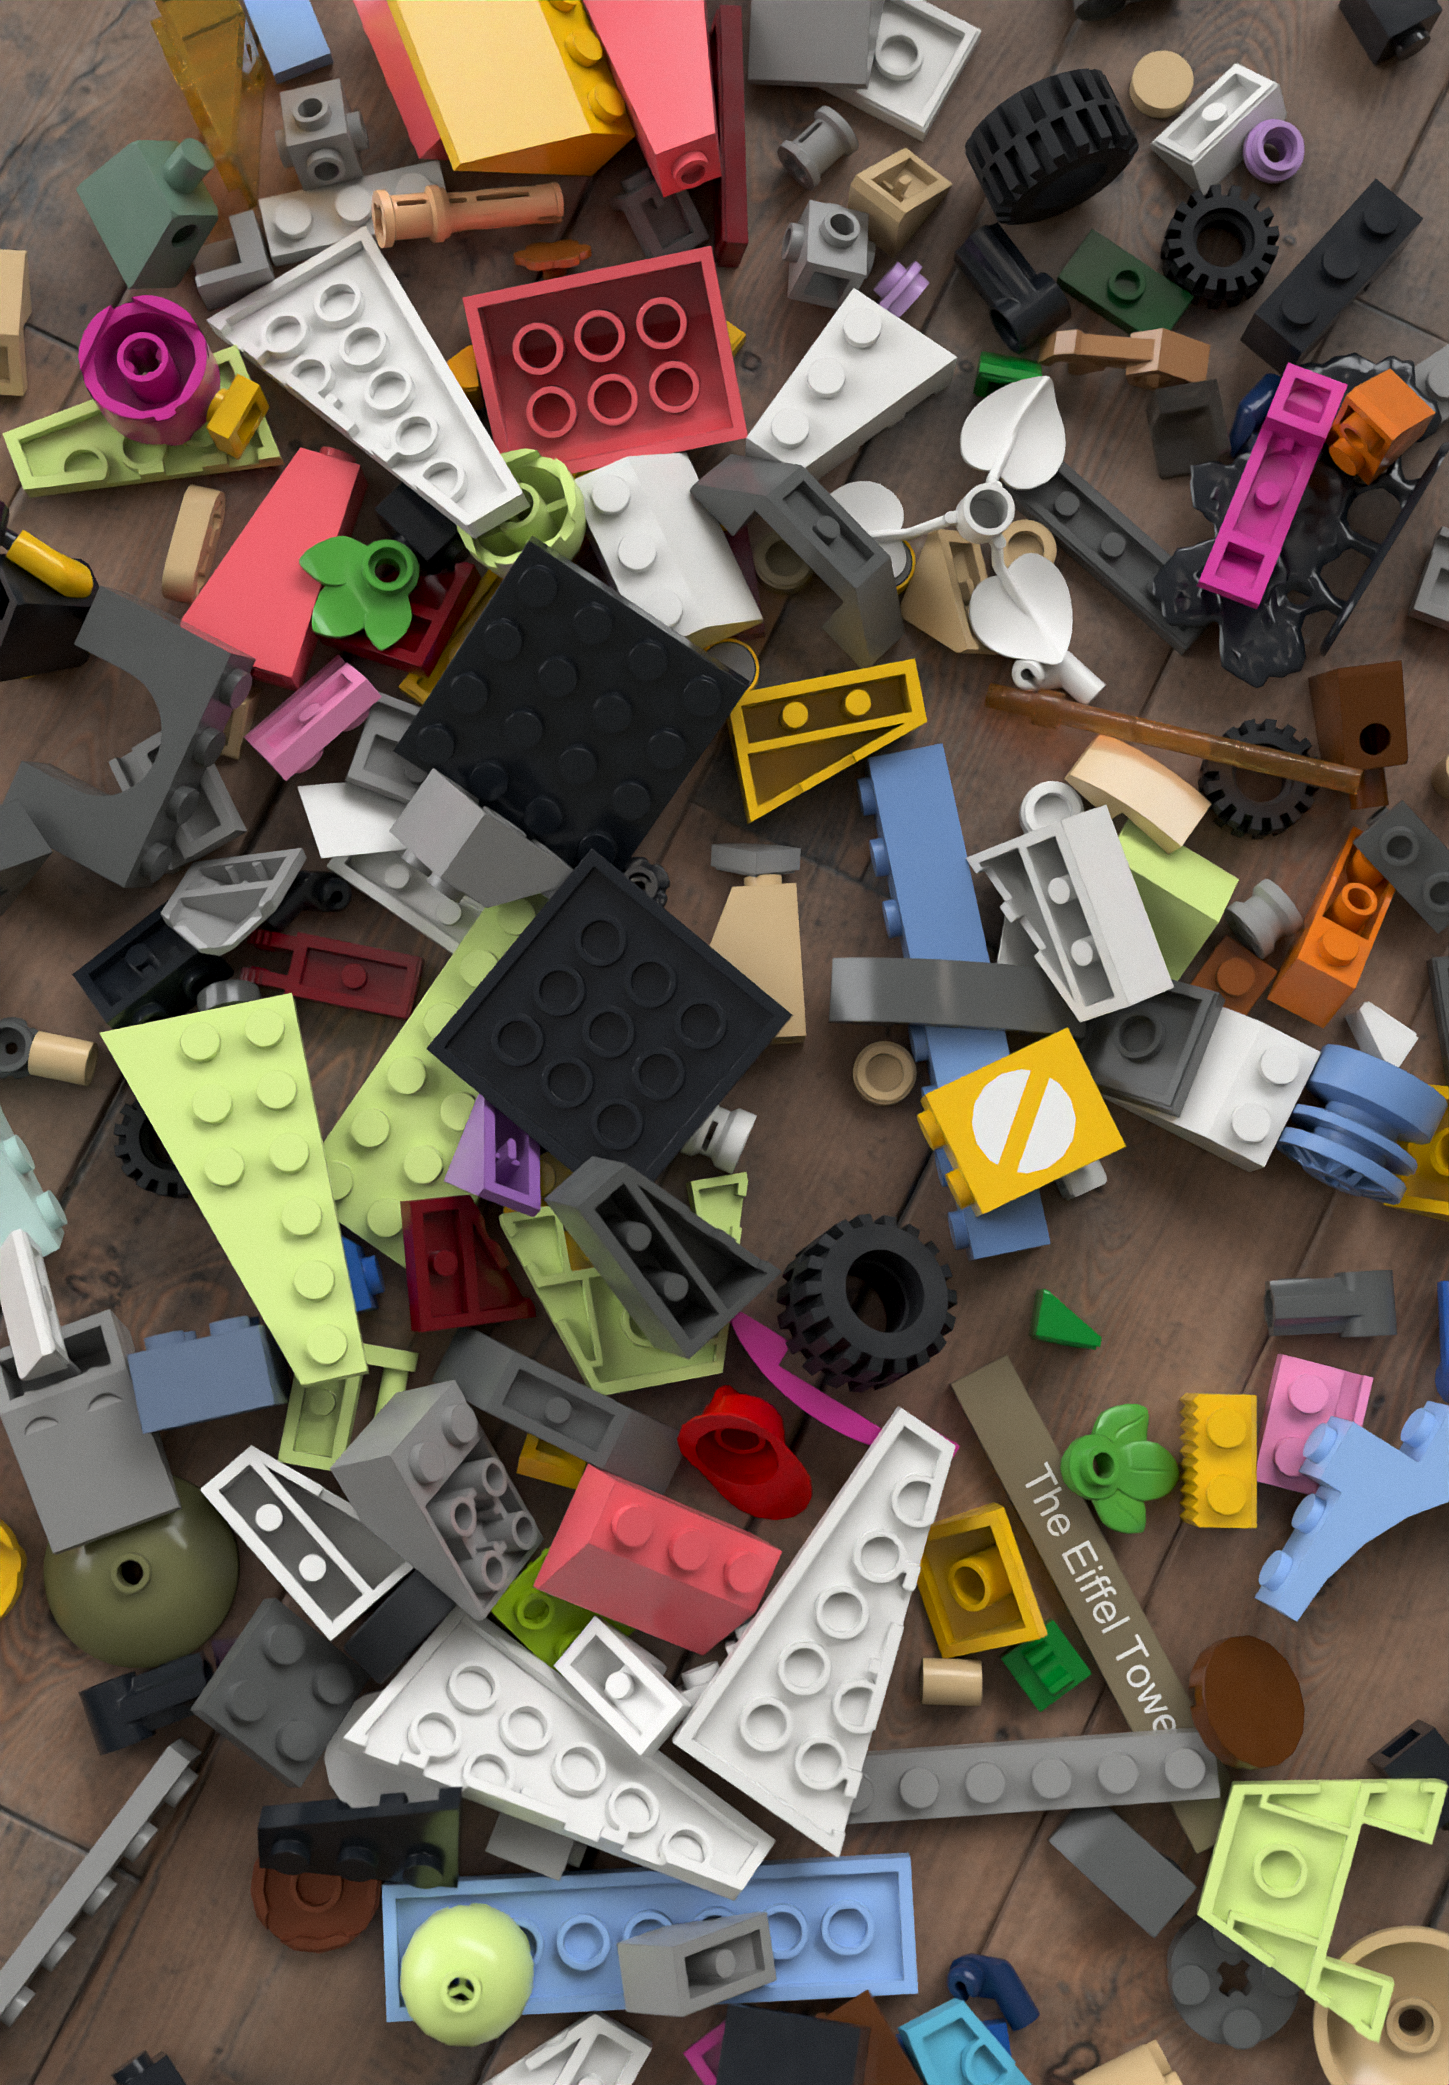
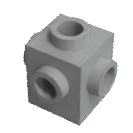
[275,78,369,191]
[781,200,875,310]

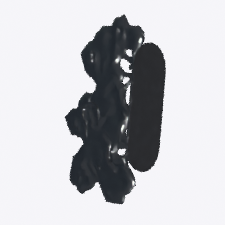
[1152,352,1449,689]

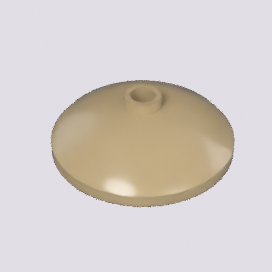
[1313,1926,1449,2085]

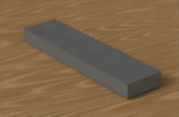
[1002,461,1213,656]

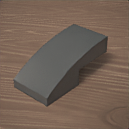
[1047,1806,1197,1938]

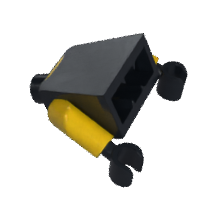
[0,500,99,682]

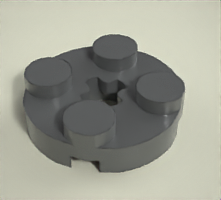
[1166,1914,1301,2050]

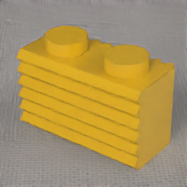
[1179,1393,1257,1528]

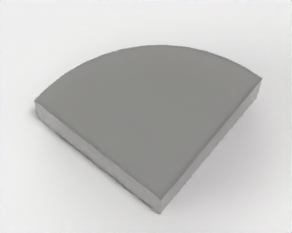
[711,843,801,877]

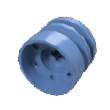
[1275,1044,1448,1205]

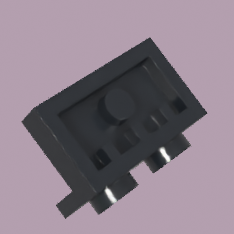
[72,900,234,1030]

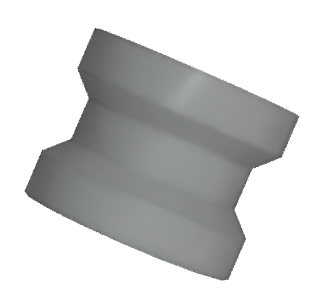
[1224,878,1304,959]

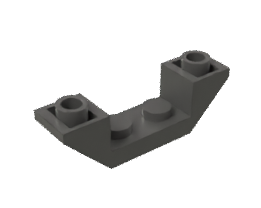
[689,454,905,669]
[432,1326,683,1495]

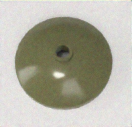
[43,1475,240,1668]

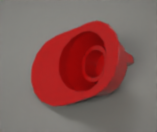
[677,1384,813,1520]

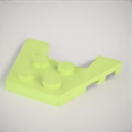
[499,1172,748,1395]
[1197,1778,1448,2043]

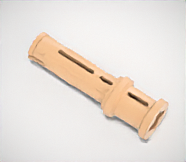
[371,182,564,248]

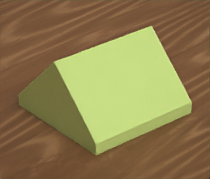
[1118,818,1239,981]

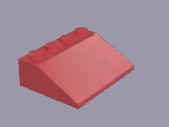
[462,246,748,474]

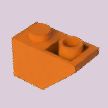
[1325,369,1436,485]

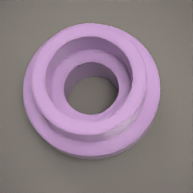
[1243,119,1304,183]
[873,260,929,318]

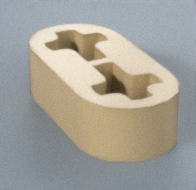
[162,484,226,605]

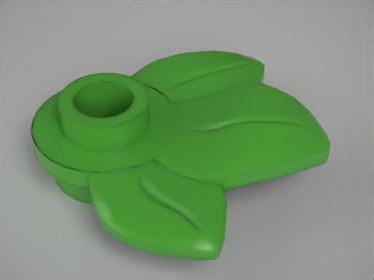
[299,536,419,651]
[1060,1404,1180,1534]

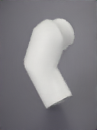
[1011,650,1106,708]

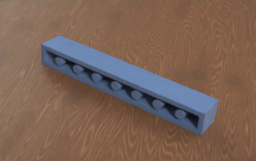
[856,743,1051,1261]

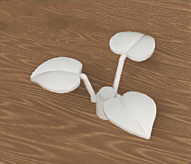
[830,376,1073,665]

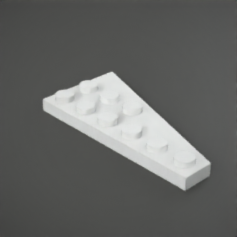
[206,226,530,539]
[672,1406,955,1858]
[338,1605,776,1900]

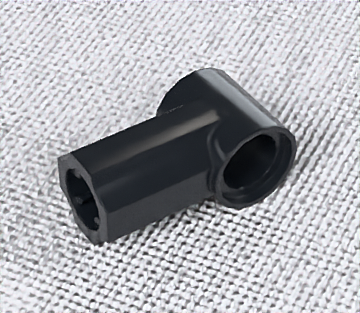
[953,222,1072,354]
[79,1650,215,1756]

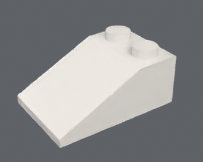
[1101,1007,1321,1172]

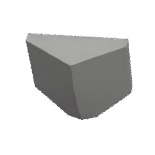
[160,848,307,956]

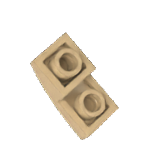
[1064,732,1212,855]

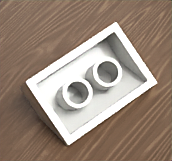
[575,452,763,649]

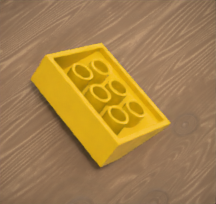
[386,0,636,176]

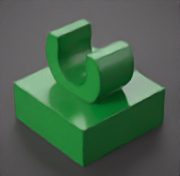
[999,1618,1092,1712]

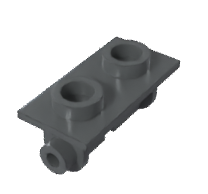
[1353,800,1449,934]

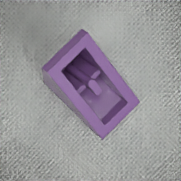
[444,1094,541,1217]

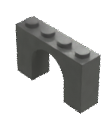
[2,585,256,888]

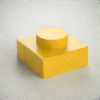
[206,373,270,460]
[516,1433,588,1489]

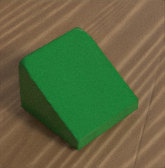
[973,351,1042,398]
[1028,1288,1102,1350]

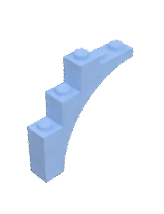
[1255,1401,1449,1621]

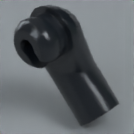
[266,870,352,933]

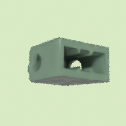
[76,138,218,289]

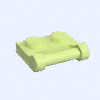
[278,1343,419,1471]

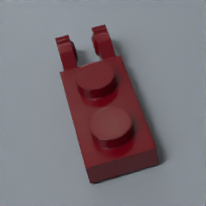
[239,929,425,1021]

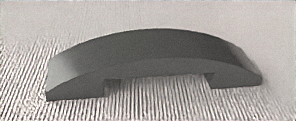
[828,957,1086,1040]

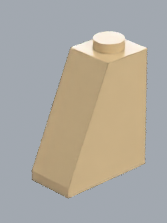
[710,874,806,1045]

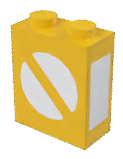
[916,1027,1126,1218]

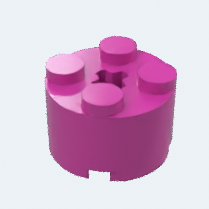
[78,295,220,446]

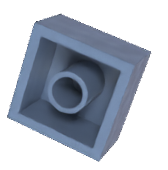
[127,1315,292,1434]

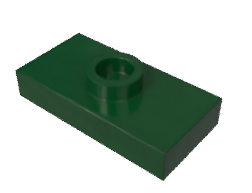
[1056,229,1194,335]

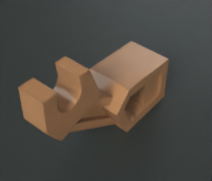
[1038,328,1210,399]

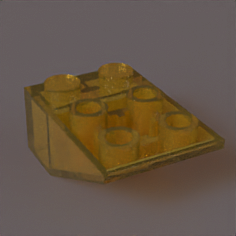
[149,0,266,210]

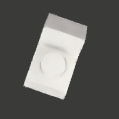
[554,1615,693,1758]

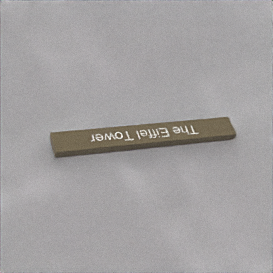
[949,1355,1232,1854]

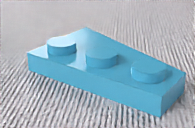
[897,1998,1032,2085]

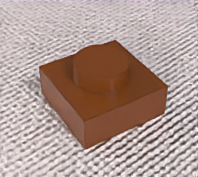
[1189,935,1278,1016]

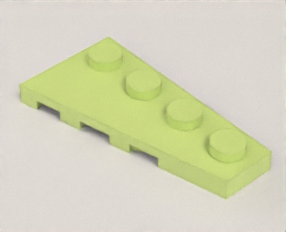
[2,345,284,498]

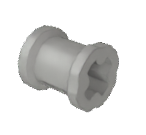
[777,105,859,191]

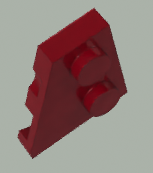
[316,562,481,679]
[400,1195,536,1332]

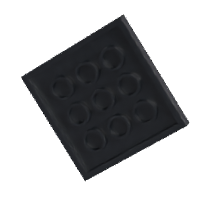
[393,535,750,872]
[426,848,793,1183]

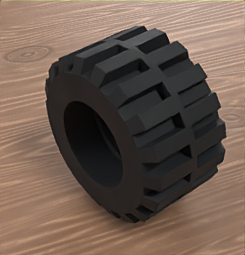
[965,68,1139,225]
[776,1214,957,1392]

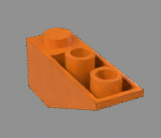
[1267,826,1396,1029]

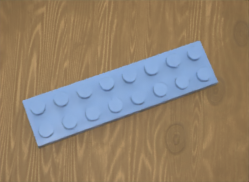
[382,1853,918,2022]

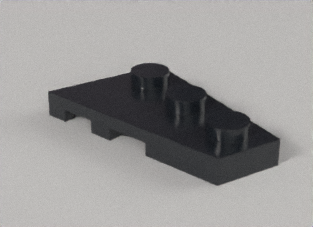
[257,1786,463,1889]

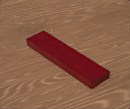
[709,5,748,268]

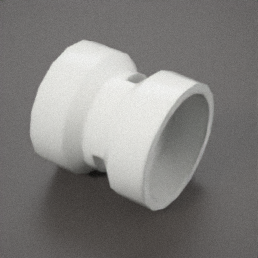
[680,1106,757,1174]

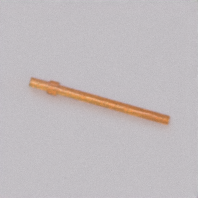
[985,683,1363,795]

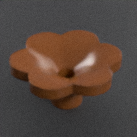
[513,239,592,281]

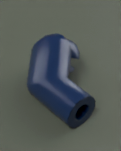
[1226,373,1280,460]
[946,1953,1040,2031]

